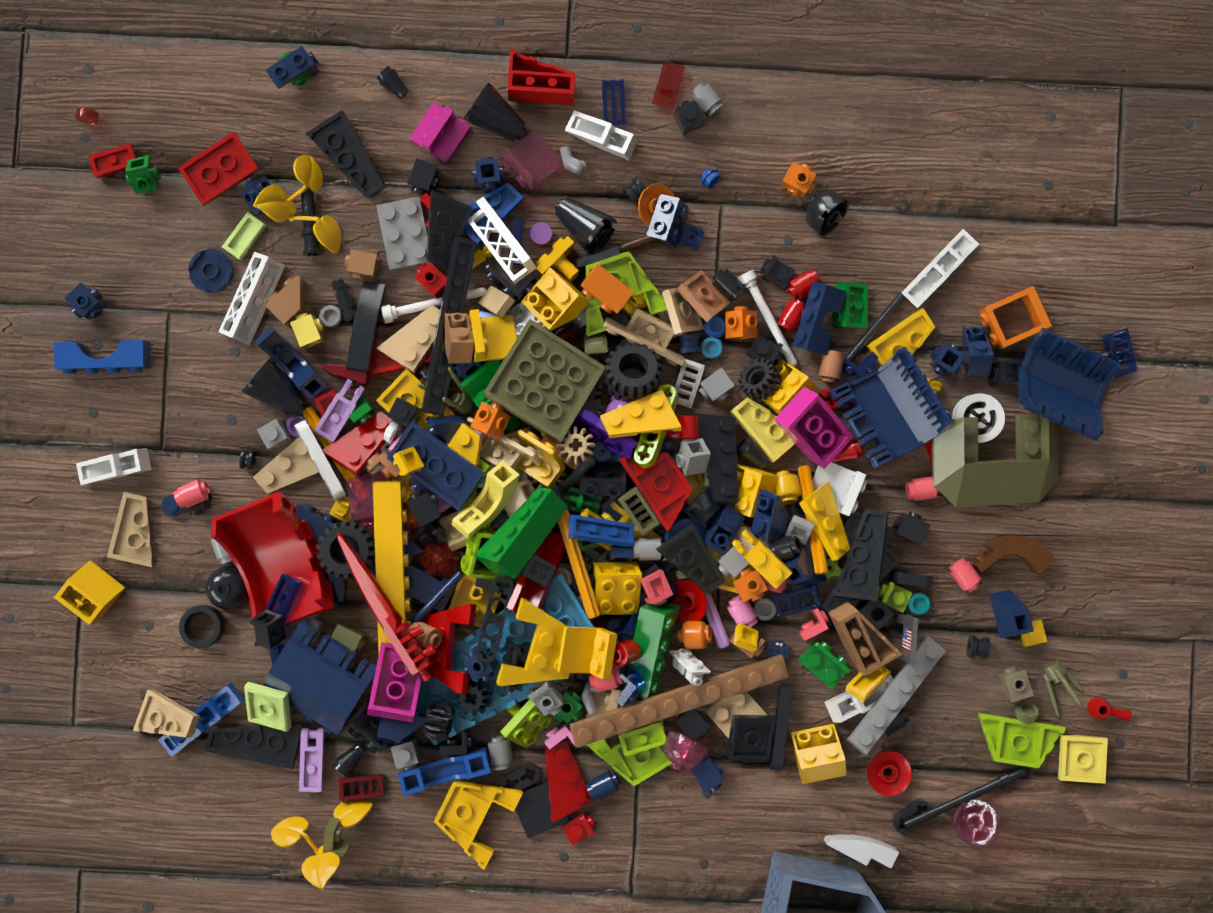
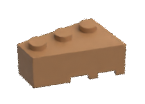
[829,602,903,677]

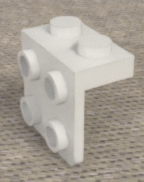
[812,462,867,516]

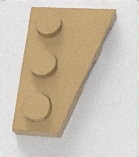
[376,305,440,373]
[253,437,333,494]
[107,492,153,567]
[133,689,200,737]

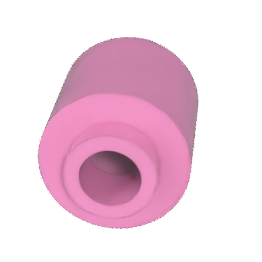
[727,595,758,627]

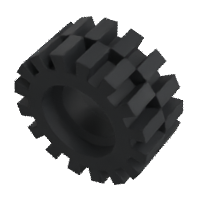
[738,358,782,402]

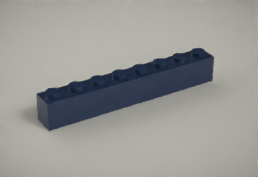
[296,503,456,612]

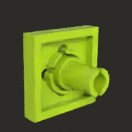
[501,699,554,748]

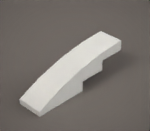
[901,229,979,308]

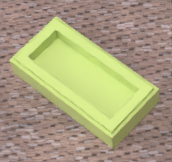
[222,212,267,261]

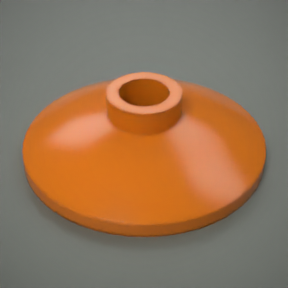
[638,184,675,227]

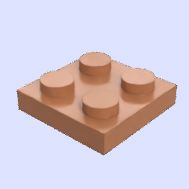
[677,270,731,322]

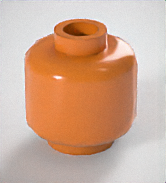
[678,620,712,650]

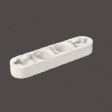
[294,420,346,502]

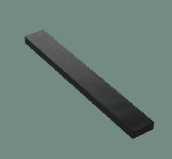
[420,237,477,416]

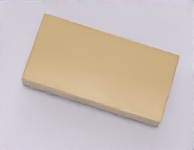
[478,286,515,318]

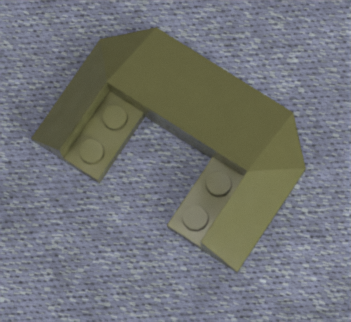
[932,414,1059,507]

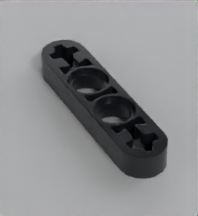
[476,575,514,663]
[769,683,792,772]

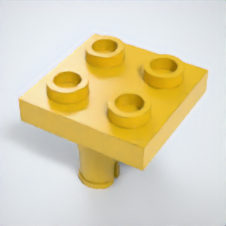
[536,236,579,283]
[449,573,502,627]

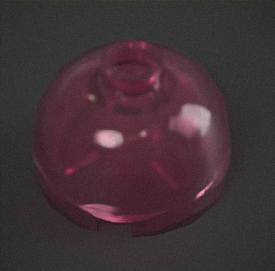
[663,731,709,772]
[953,799,1001,847]

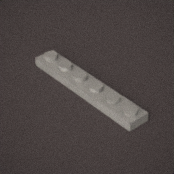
[847,636,946,755]

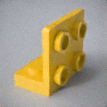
[468,309,517,362]
[516,430,566,489]
[592,562,642,615]
[557,626,617,679]

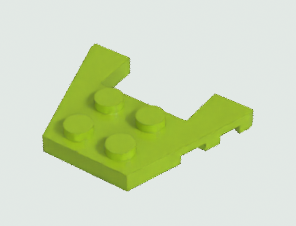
[586,251,667,337]
[586,694,672,786]

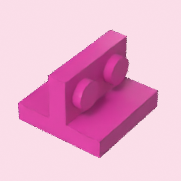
[409,103,471,164]

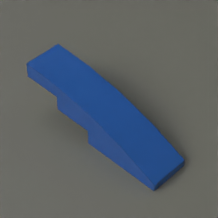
[158,683,245,757]

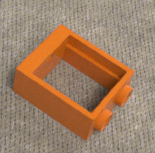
[979,286,1052,350]

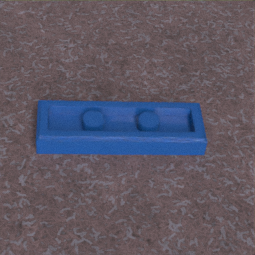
[568,515,634,548]

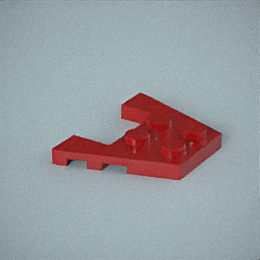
[421,604,477,694]

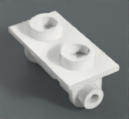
[669,648,711,686]

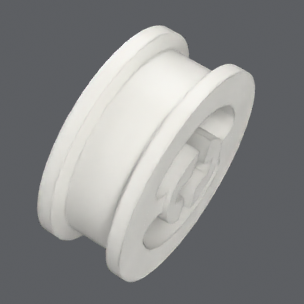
[951,394,1005,443]

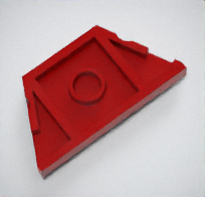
[619,452,693,532]

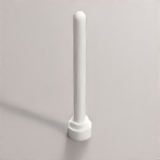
[738,270,797,367]
[381,287,487,324]

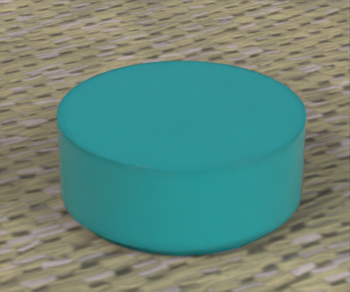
[907,593,931,615]

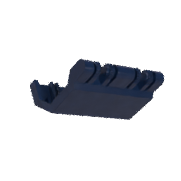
[829,347,953,470]
[263,620,377,735]

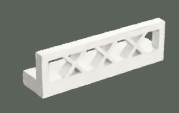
[468,197,536,284]
[219,252,285,346]

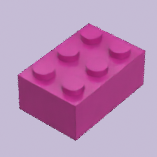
[774,387,854,469]

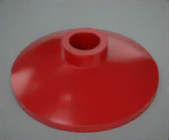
[667,580,707,623]
[867,751,912,796]

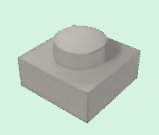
[785,515,815,545]

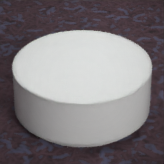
[383,421,404,444]

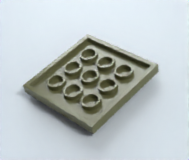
[482,319,605,443]

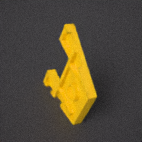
[496,598,569,686]
[434,780,523,870]

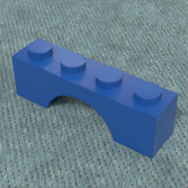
[54,340,150,375]
[397,747,493,796]

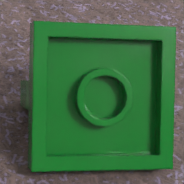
[460,360,501,408]

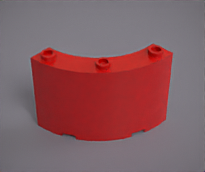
[211,491,334,626]

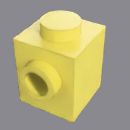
[290,313,325,349]

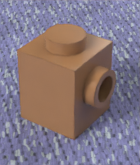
[344,249,380,281]

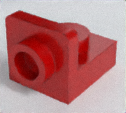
[561,811,597,846]

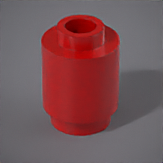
[787,270,822,301]
[777,299,805,334]
[613,640,641,666]

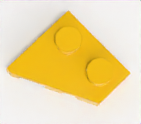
[448,423,483,466]

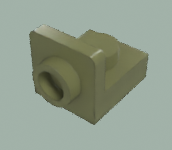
[323,817,351,857]

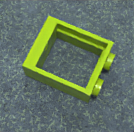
[461,529,522,583]

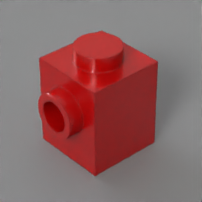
[414,262,446,298]

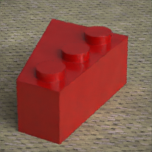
[507,49,576,105]

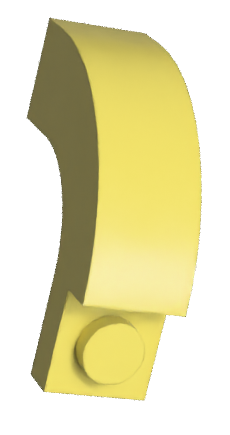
[452,461,519,539]

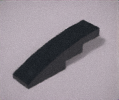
[346,281,386,372]

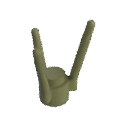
[418,367,473,414]
[1042,660,1083,717]

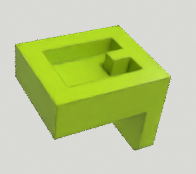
[879,581,912,613]

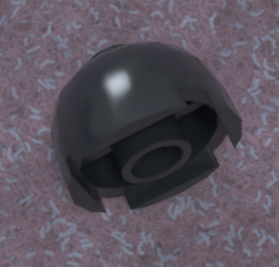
[806,191,849,236]
[205,565,249,610]

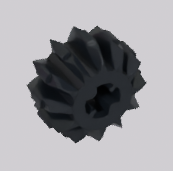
[454,678,493,716]
[423,701,455,741]

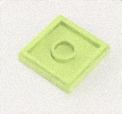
[244,682,291,732]

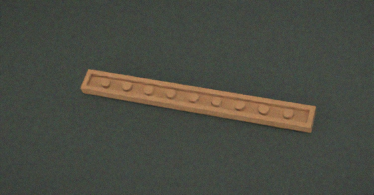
[569,654,788,748]

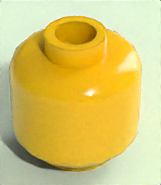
[774,471,802,505]

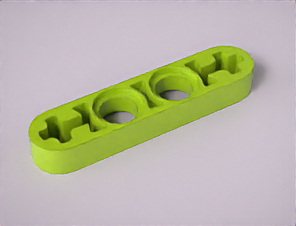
[634,385,679,468]

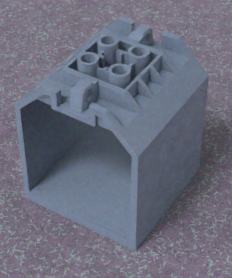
[761,851,886,913]

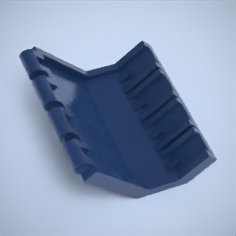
[1018,328,1121,441]

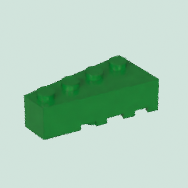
[474,487,568,579]
[623,601,681,699]

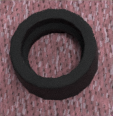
[179,605,225,648]

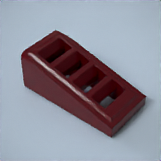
[322,364,370,387]
[337,774,385,802]

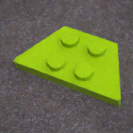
[978,713,1066,768]

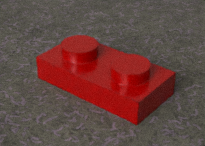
[88,143,137,179]

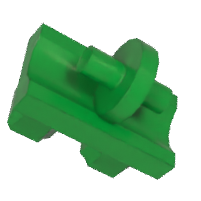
[563,487,603,515]

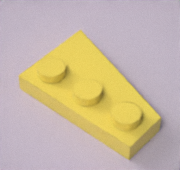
[730,397,795,463]

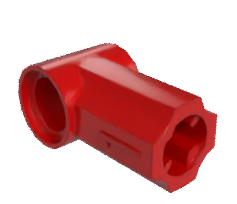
[655,415,699,439]

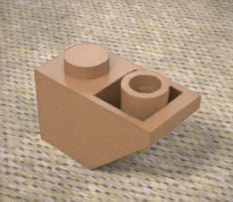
[265,275,305,327]
[445,313,474,363]

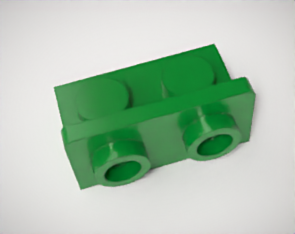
[832,282,869,329]
[797,640,851,690]

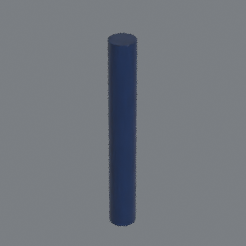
[411,570,464,623]

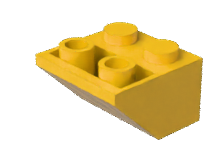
[521,268,590,331]
[762,359,820,415]
[723,464,779,518]
[54,561,126,625]
[791,724,846,784]

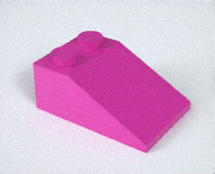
[367,642,424,723]

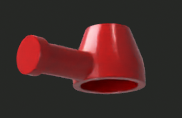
[1087,697,1132,722]

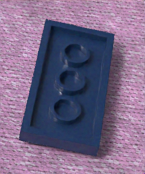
[387,421,486,511]

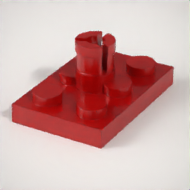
[178,131,260,207]

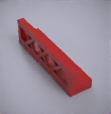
[507,530,566,615]

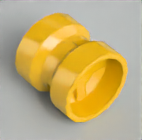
[622,294,647,317]

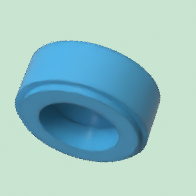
[700,337,723,360]

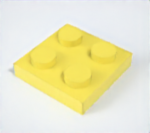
[1058,734,1108,783]

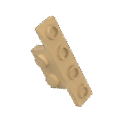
[604,308,685,366]
[466,417,542,470]

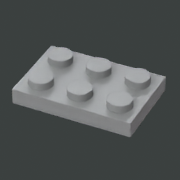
[376,197,432,271]

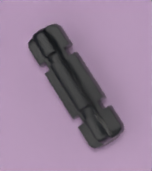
[331,279,356,322]

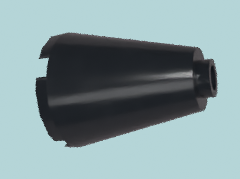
[463,82,526,141]
[555,198,617,255]
[242,357,306,417]

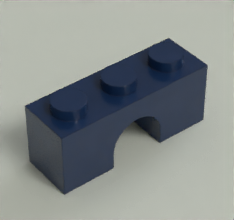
[793,281,847,355]

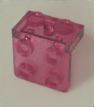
[500,131,562,191]
[346,472,391,529]

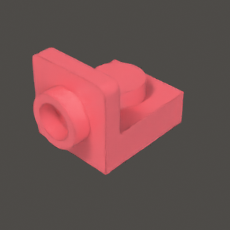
[640,570,673,606]
[798,608,829,641]

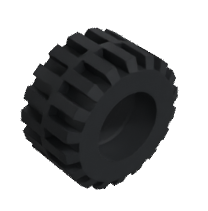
[605,342,662,402]
[316,521,375,579]

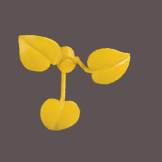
[253,154,342,254]
[271,799,373,890]

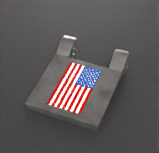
[896,614,918,665]

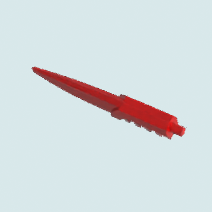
[337,532,437,682]

